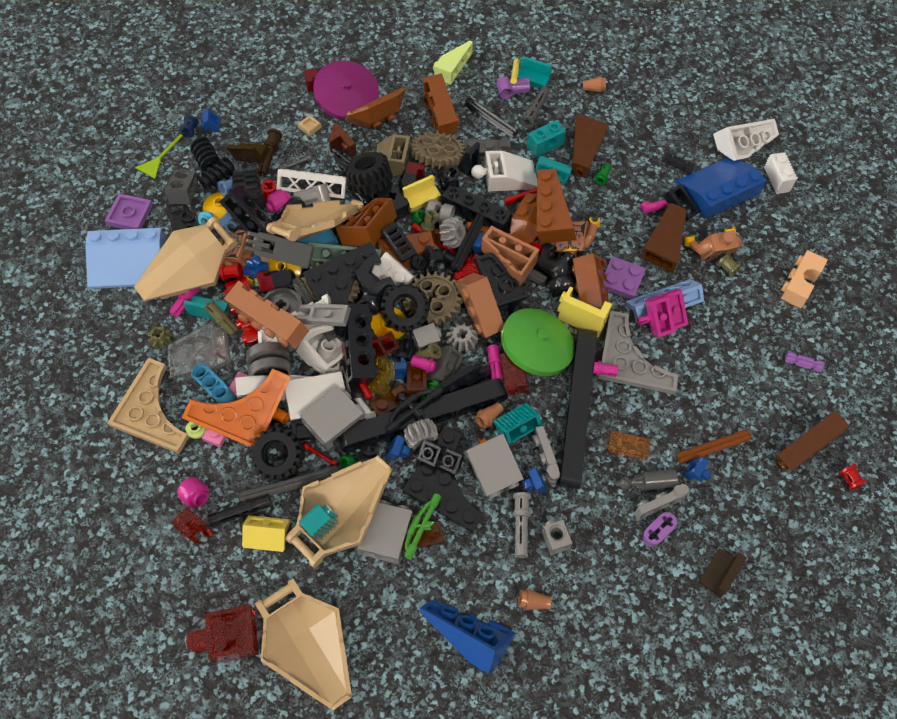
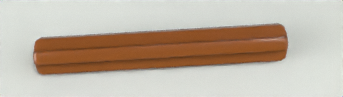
[676,430,751,464]

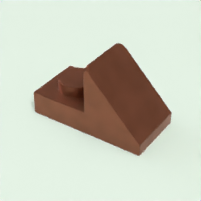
[329,122,357,157]

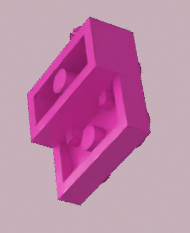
[637,289,688,337]

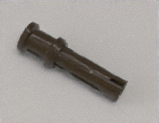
[257,128,282,177]

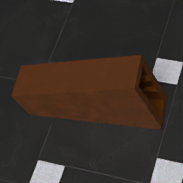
[571,114,609,179]
[640,203,687,273]
[775,411,850,474]

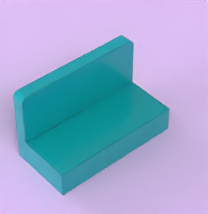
[517,56,552,89]
[534,156,572,184]
[183,296,229,320]

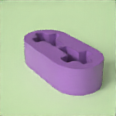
[642,512,677,547]

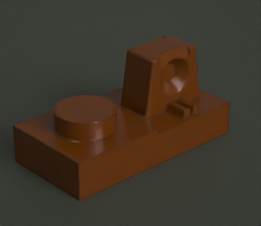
[407,363,427,400]
[369,383,410,416]
[403,521,445,552]

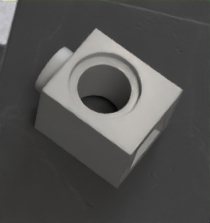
[411,323,442,350]
[541,520,573,556]

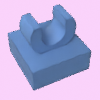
[214,212,237,234]

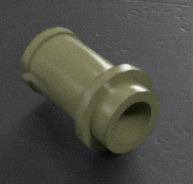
[421,210,437,232]

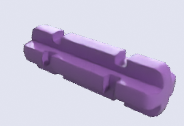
[785,352,825,372]

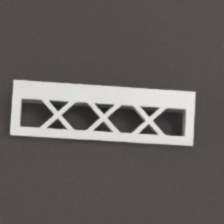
[276,169,349,199]

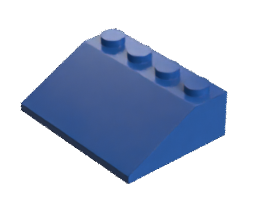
[675,157,767,219]

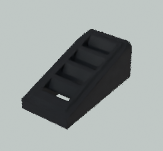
[459,142,480,176]
[664,184,701,221]
[381,222,417,263]

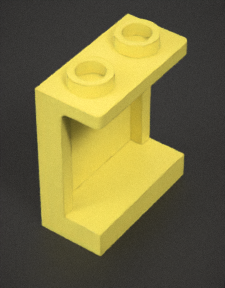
[557,287,612,337]

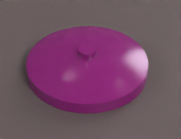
[313,60,379,120]

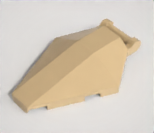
[266,199,364,241]
[134,216,238,302]
[285,456,392,568]
[255,579,352,710]

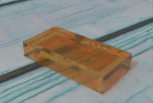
[607,431,650,460]

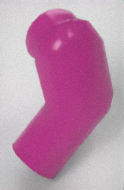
[640,199,667,214]

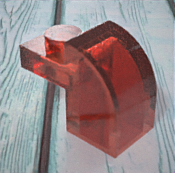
[358,331,400,365]

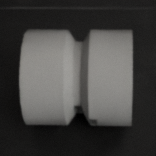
[424,199,455,225]

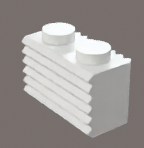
[764,152,798,194]

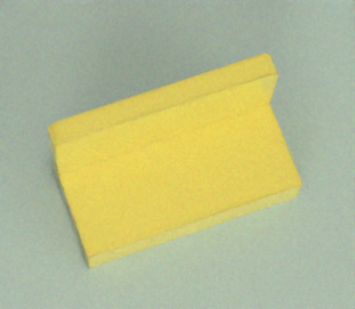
[402,175,442,213]
[242,515,290,552]

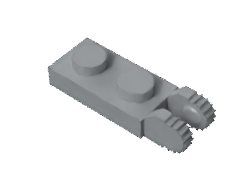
[296,303,351,326]
[532,426,560,484]
[634,483,690,521]

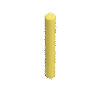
[510,59,520,84]

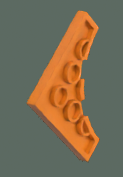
[182,368,291,447]

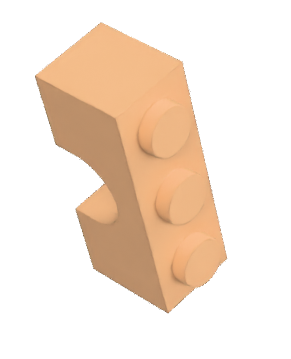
[781,250,828,308]

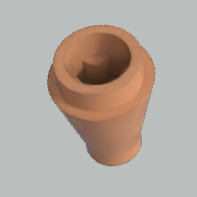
[583,76,606,93]
[475,402,504,429]
[518,588,551,610]

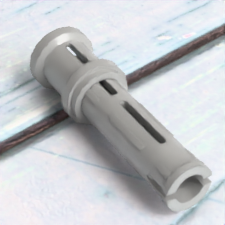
[512,492,531,558]

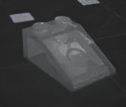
[167,322,231,379]

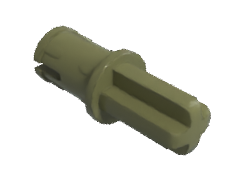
[204,300,238,335]

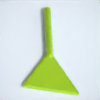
[135,134,183,179]

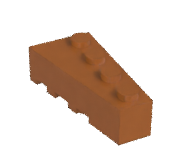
[537,169,576,243]

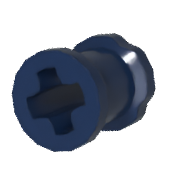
[179,115,199,138]

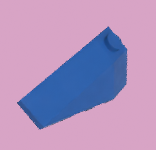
[419,600,516,674]

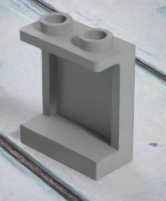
[300,386,365,451]
[463,434,523,498]
[357,500,413,565]

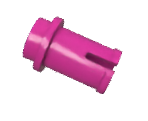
[410,354,437,373]
[593,361,618,377]

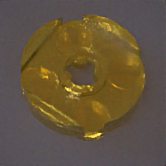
[368,356,395,395]

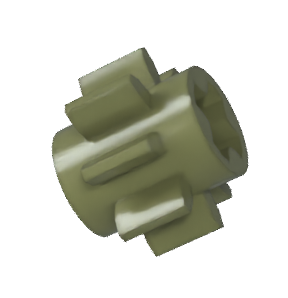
[148,326,173,350]

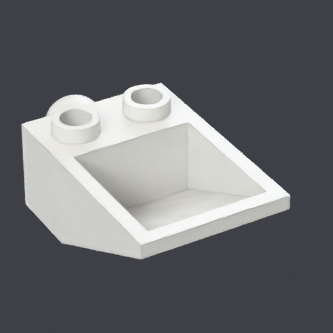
[471,151,537,192]

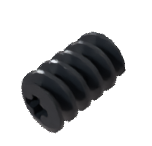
[190,136,220,171]
[196,156,235,192]

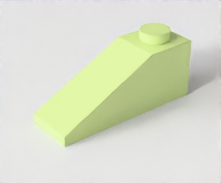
[433,41,473,84]

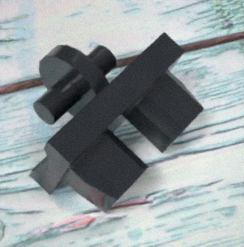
[410,245,443,277]

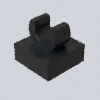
[392,339,414,361]

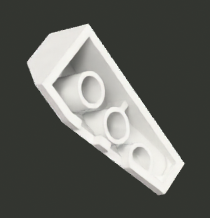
[713,119,779,161]
[296,323,359,370]

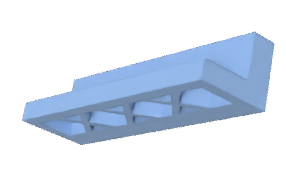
[626,279,704,323]

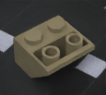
[376,134,411,176]

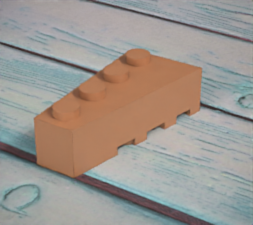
[224,281,309,349]

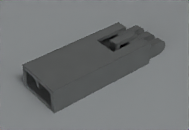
[244,231,315,269]

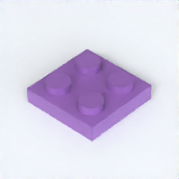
[105,194,153,229]
[604,256,646,299]

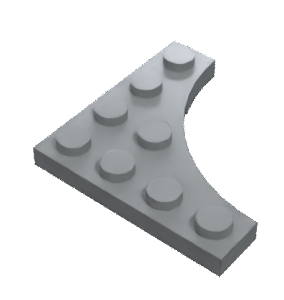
[598,311,678,395]

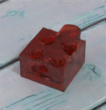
[186,605,259,664]

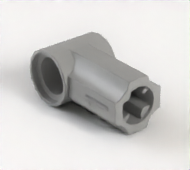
[293,183,331,205]

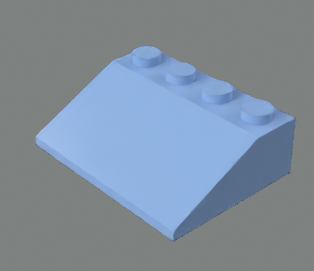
[85,228,167,289]

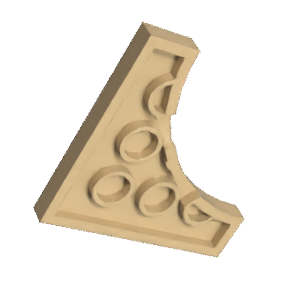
[107,358,189,454]

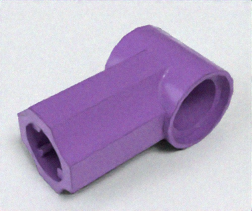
[496,77,530,99]

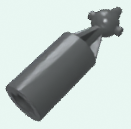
[615,469,678,491]

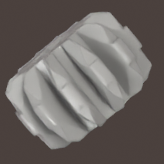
[439,217,467,248]
[446,322,478,354]
[403,419,438,449]

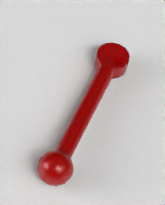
[302,442,338,466]

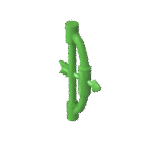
[404,493,441,560]

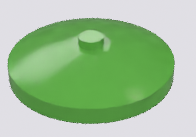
[501,308,575,376]

